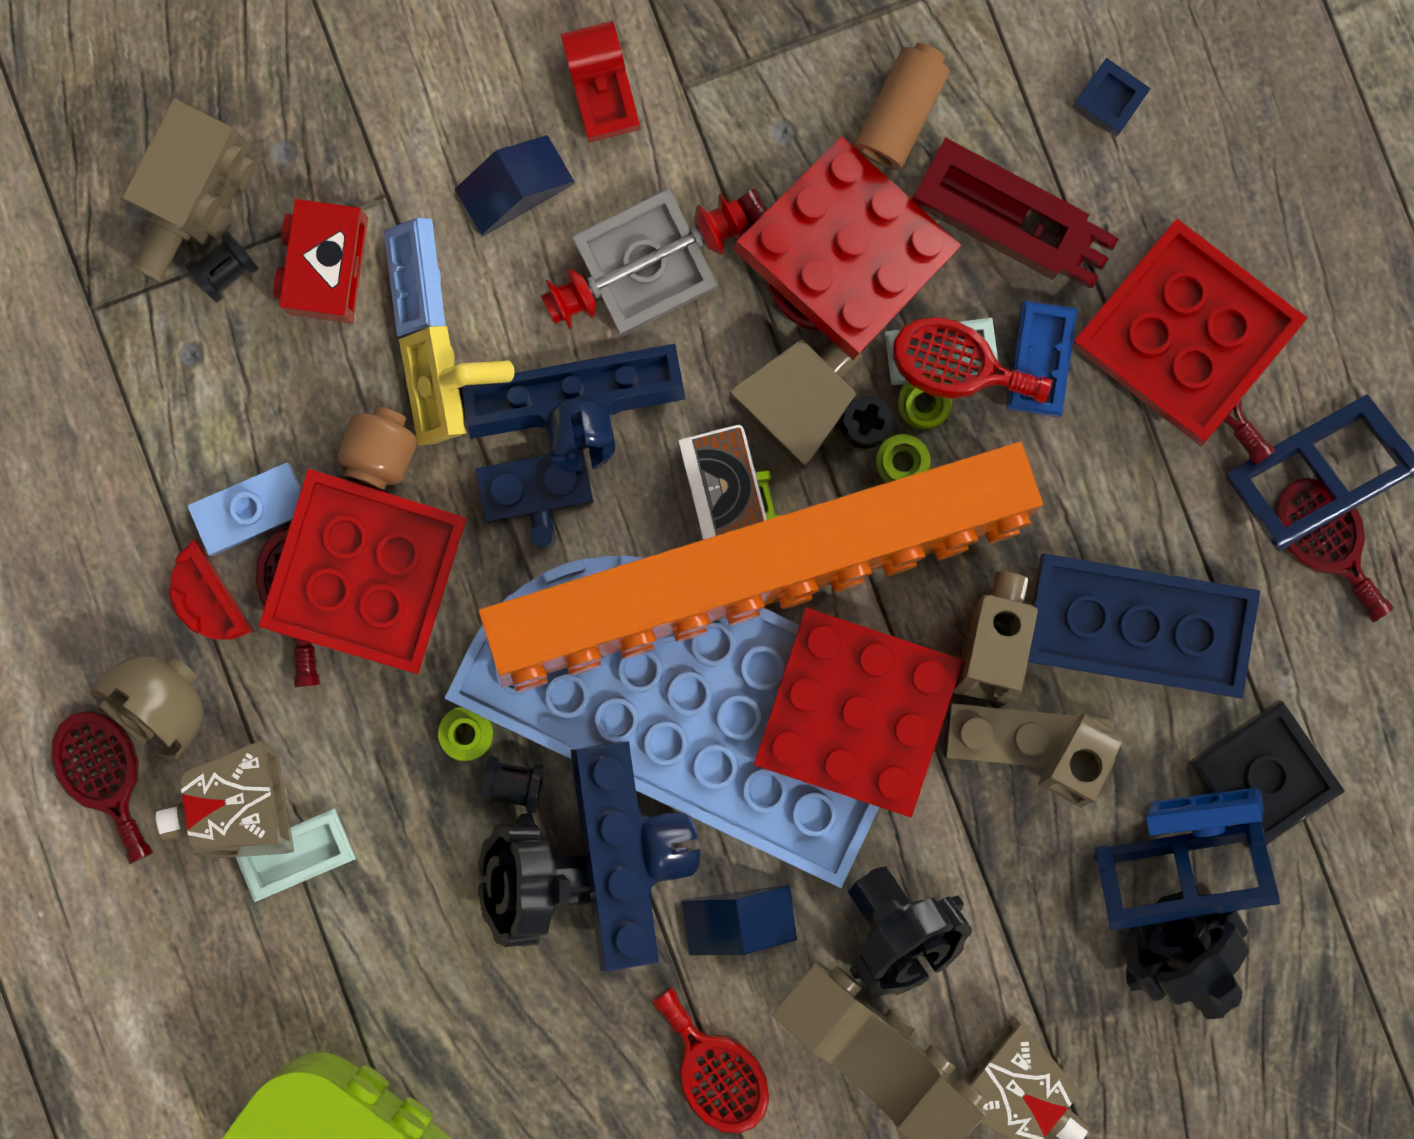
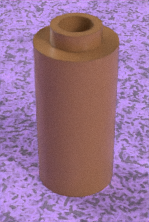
[853,43,950,171]

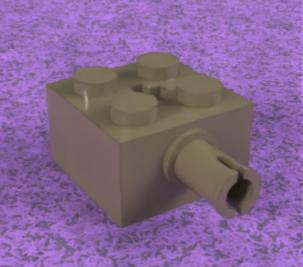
[122,98,256,283]

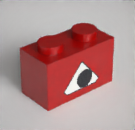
[273,199,369,324]

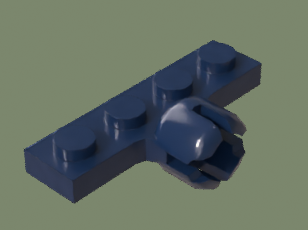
[462,344,686,472]
[570,741,700,972]

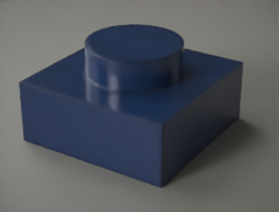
[1072,58,1151,137]

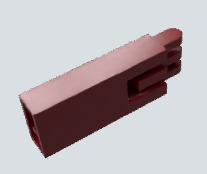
[912,137,1118,288]

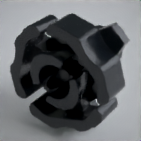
[478,813,591,947]
[848,866,972,997]
[1126,891,1249,1019]

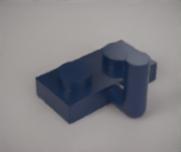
[476,449,594,550]

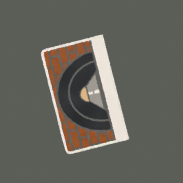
[678,425,767,540]

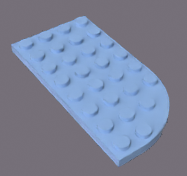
[444,556,880,888]

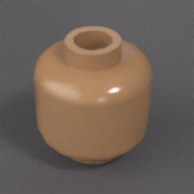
[336,406,417,491]

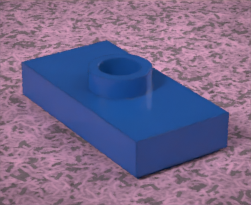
[1005,301,1078,418]
[1146,788,1264,837]

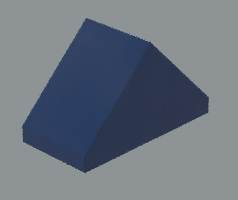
[455,135,575,237]
[682,885,797,955]

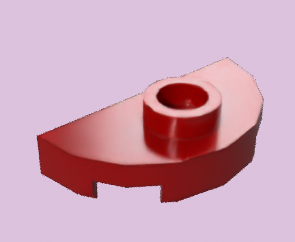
[168,540,255,640]

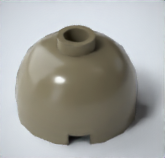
[90,656,204,762]

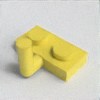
[399,326,514,445]

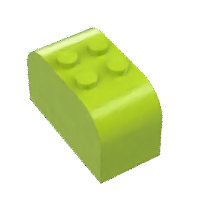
[222,1052,450,1139]

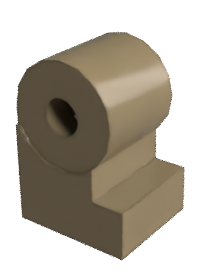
[1038,713,1123,808]

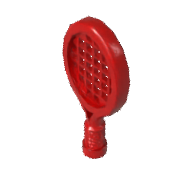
[893,317,1053,404]
[651,987,769,1134]

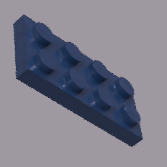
[1028,553,1261,699]

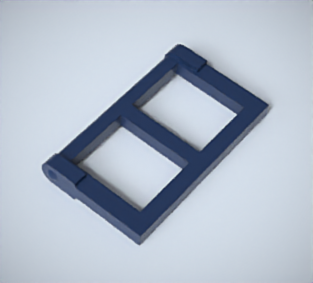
[1226,394,1414,552]
[1094,822,1280,931]

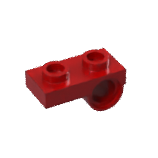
[560,20,641,143]

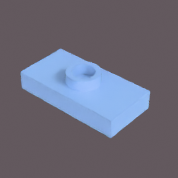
[384,218,446,337]
[188,462,301,556]

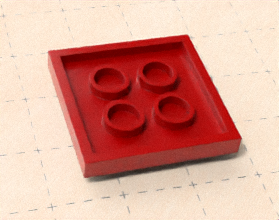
[733,136,962,361]
[1072,218,1308,447]
[258,468,467,675]
[753,607,964,818]

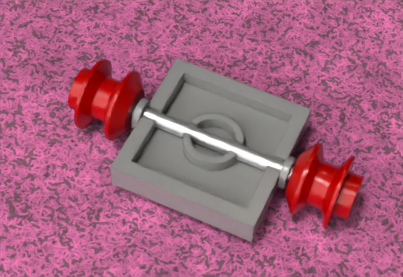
[540,188,750,337]

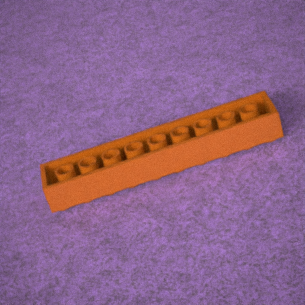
[478,441,1044,692]

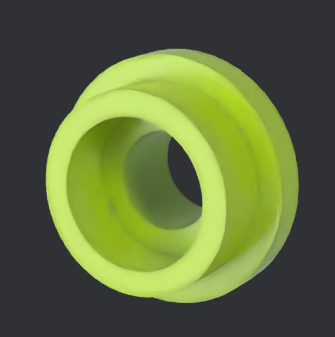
[897,375,952,429]
[876,434,930,483]
[438,707,494,761]

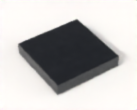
[1189,700,1345,847]

